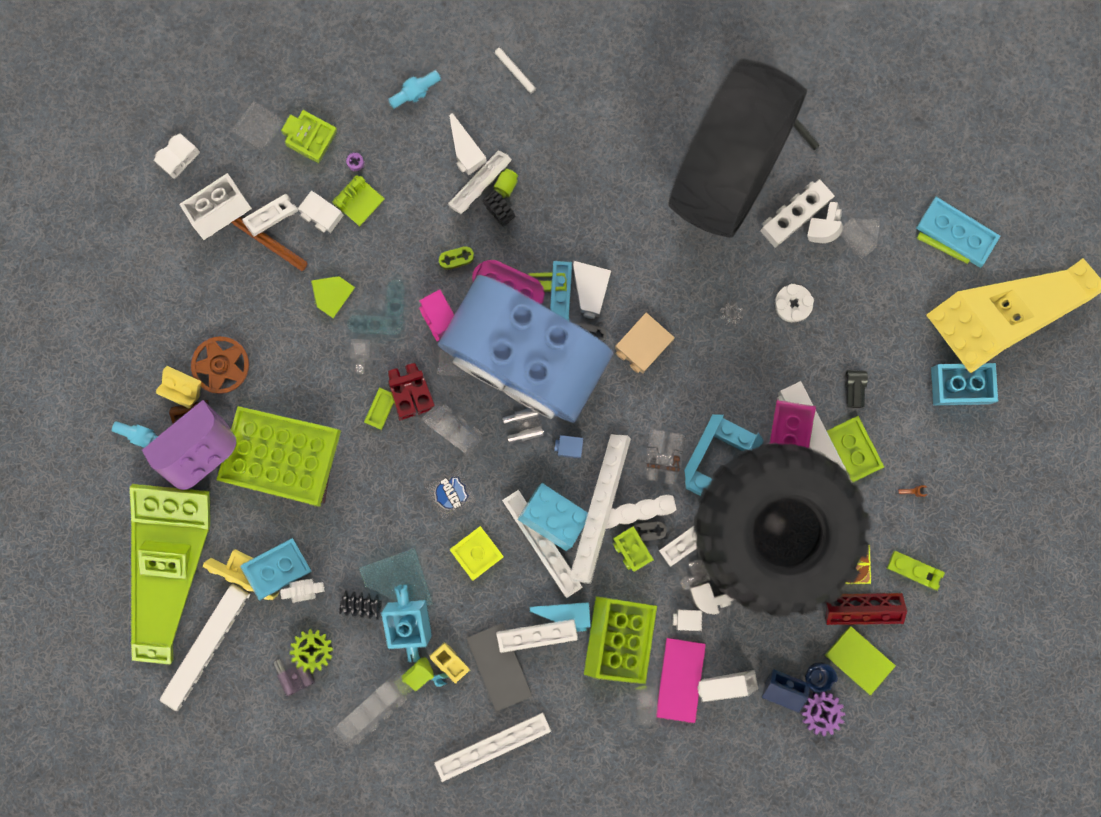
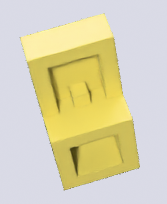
[429,642,470,683]

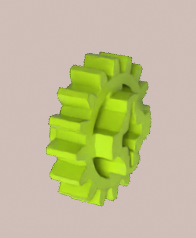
[290,629,333,673]

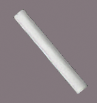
[495,48,536,93]

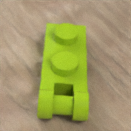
[886,551,945,591]

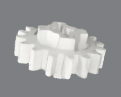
[280,579,324,603]

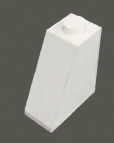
[573,261,611,319]
[698,670,758,702]

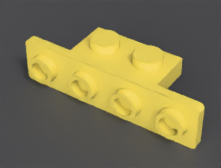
[203,549,279,600]

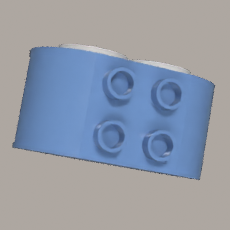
[438,275,613,423]

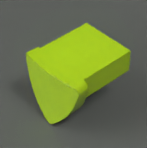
[402,657,434,691]

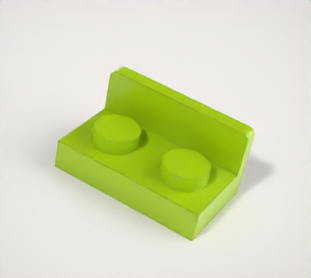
[613,526,654,572]

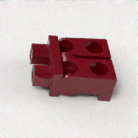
[388,363,435,421]

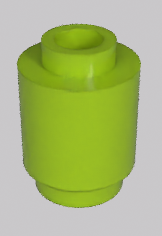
[493,169,518,198]

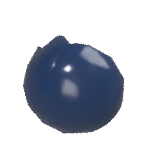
[805,662,838,693]

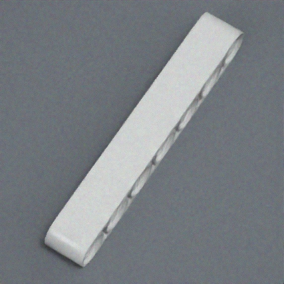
[160,583,250,711]

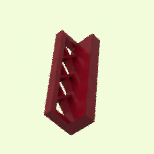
[825,593,907,625]

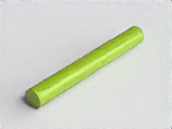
[917,232,970,264]

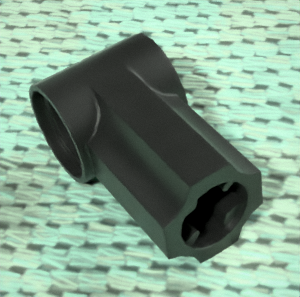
[845,370,868,408]

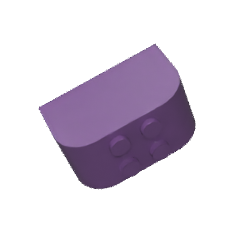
[142,400,236,490]

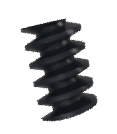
[339,590,382,620]

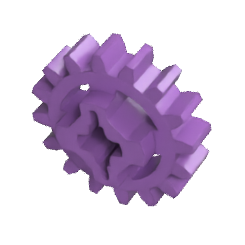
[801,692,845,736]

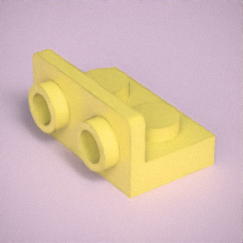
[156,366,201,408]

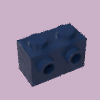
[762,669,810,713]

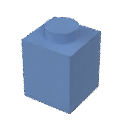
[555,435,583,459]

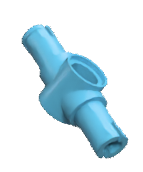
[388,70,441,109]
[112,421,158,448]

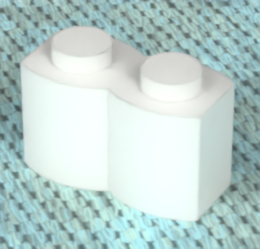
[154,134,200,179]
[298,191,344,233]

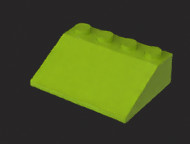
[584,596,657,684]

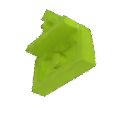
[311,276,355,318]

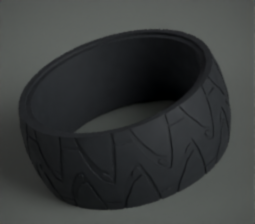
[668,58,807,238]

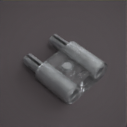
[503,408,544,442]

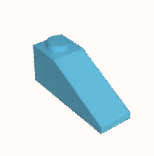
[530,603,590,632]

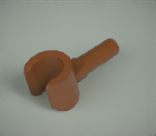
[898,485,927,497]

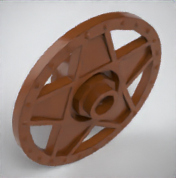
[191,337,249,394]

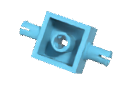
[382,585,432,662]

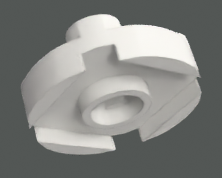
[775,284,814,322]

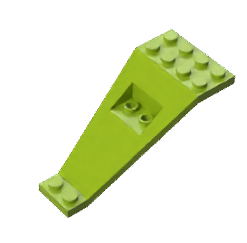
[130,484,210,664]

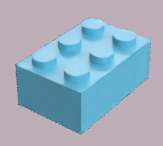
[931,363,998,406]
[517,483,588,551]

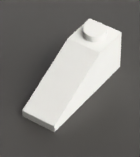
[449,113,487,175]

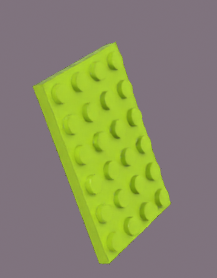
[216,406,341,507]

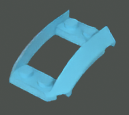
[684,414,764,496]

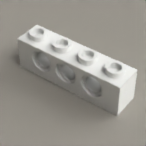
[761,179,834,248]

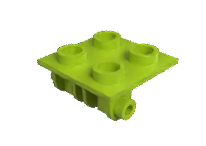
[332,175,385,226]

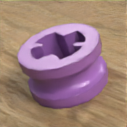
[346,153,364,171]

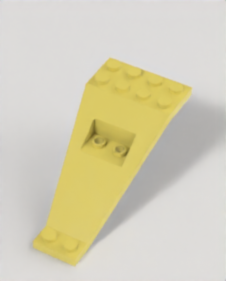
[927,259,1101,373]

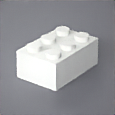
[180,173,252,240]

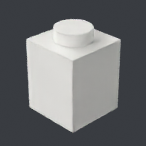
[673,610,702,631]

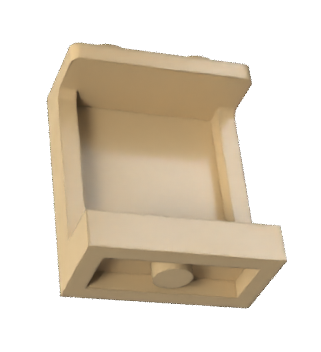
[615,313,675,374]

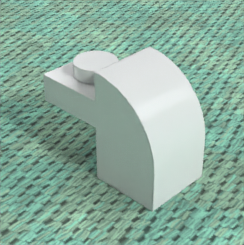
[807,202,843,243]
[689,583,733,614]

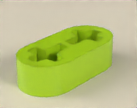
[439,246,474,270]

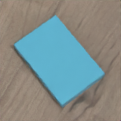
[240,538,312,601]

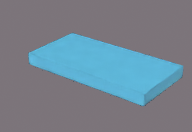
[916,197,1000,268]

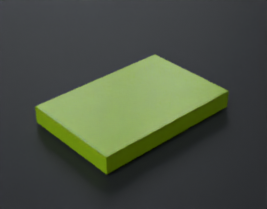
[827,416,884,482]
[825,626,895,696]

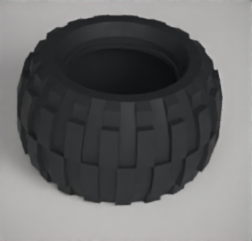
[694,443,871,617]

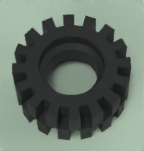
[482,190,516,227]

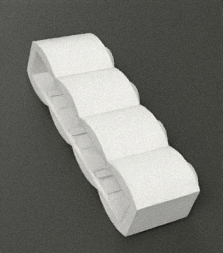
[606,495,676,529]

